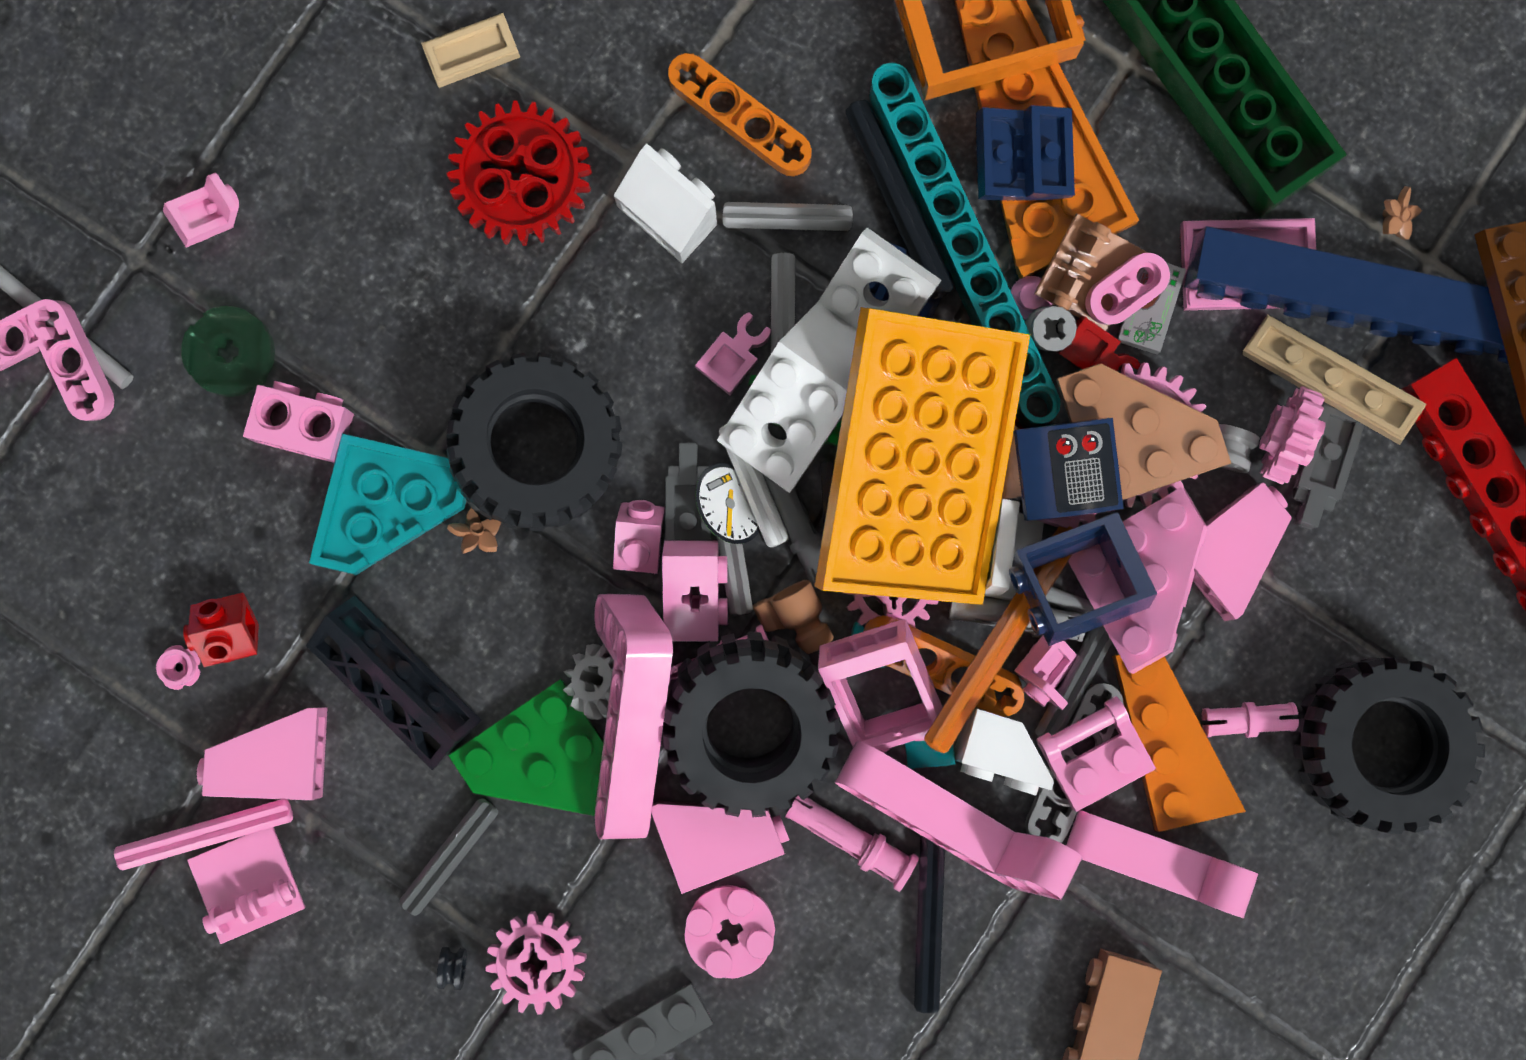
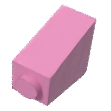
[1193,482,1292,621]
[197,707,328,800]
[651,801,789,894]

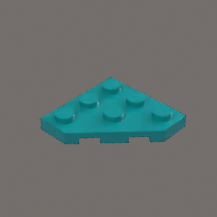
[309,434,466,575]

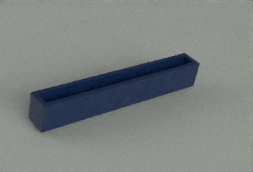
[1184,226,1509,364]

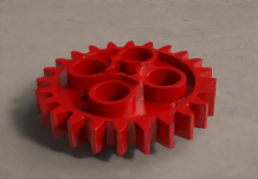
[447,100,592,246]

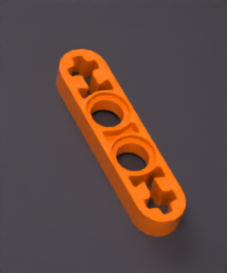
[668,53,812,176]
[863,616,1025,717]

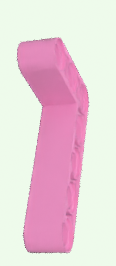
[594,594,673,839]
[835,741,1082,900]

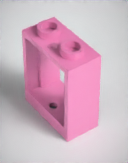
[818,618,943,753]

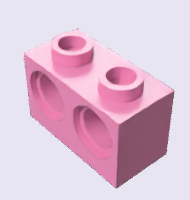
[243,381,354,463]

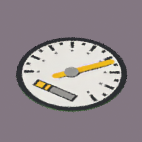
[695,463,760,544]

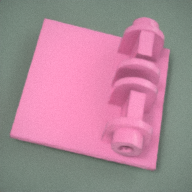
[187,827,306,944]

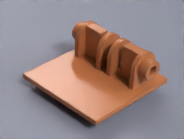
[1034,213,1148,331]

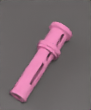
[785,795,919,892]

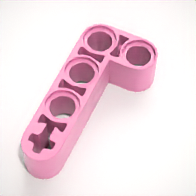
[1066,810,1258,918]

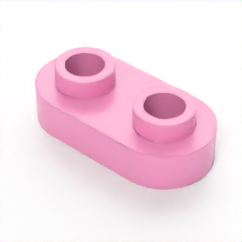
[1085,253,1170,325]

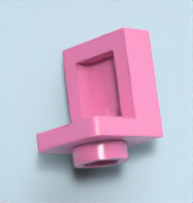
[163,172,239,248]
[613,500,665,574]
[1014,635,1078,710]

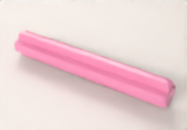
[114,799,293,870]

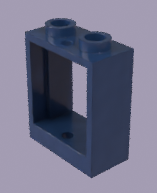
[1009,512,1157,646]

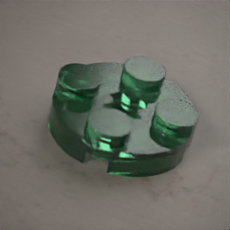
[181,306,275,397]

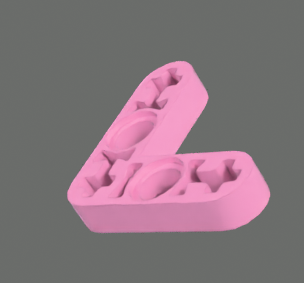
[0,299,114,421]

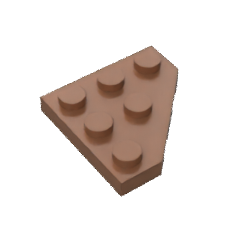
[1056,364,1231,500]

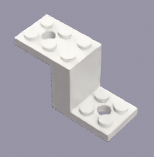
[717,228,942,493]

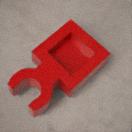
[1056,315,1141,371]

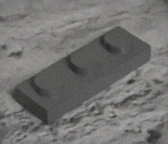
[572,982,714,1060]

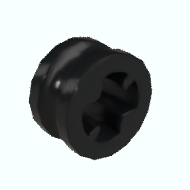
[437,947,467,990]

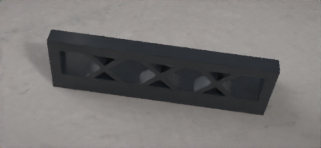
[306,596,481,771]

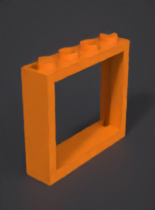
[895,0,1086,101]

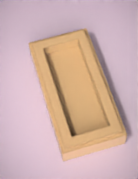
[421,13,520,88]

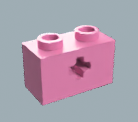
[662,541,728,641]

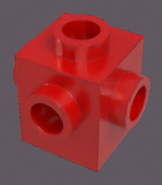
[183,593,259,667]

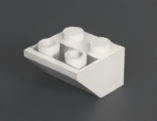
[614,144,717,263]
[954,709,1054,795]

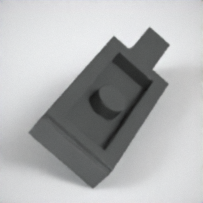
[1292,403,1365,530]
[665,443,711,541]

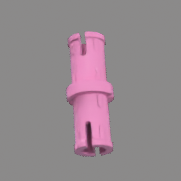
[1202,702,1299,738]

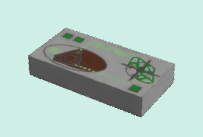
[1117,263,1186,355]

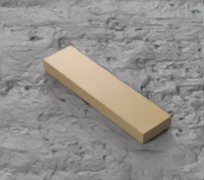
[1243,314,1426,445]

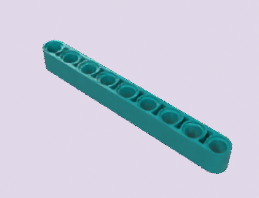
[869,63,1061,428]

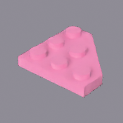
[1068,487,1208,674]

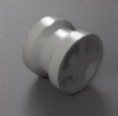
[1025,306,1077,351]
[1219,424,1260,473]

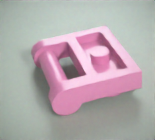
[1036,696,1156,812]

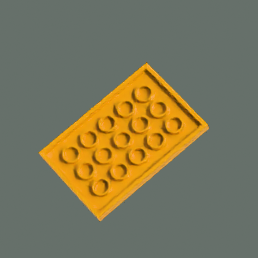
[814,307,1030,605]

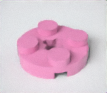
[684,885,775,979]

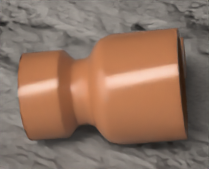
[753,580,834,654]

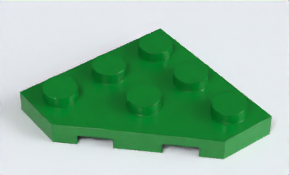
[448,679,604,816]

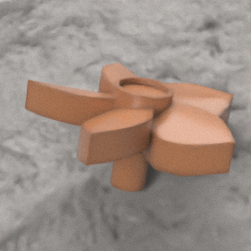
[1383,186,1422,240]
[447,508,501,554]

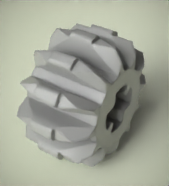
[563,644,614,720]

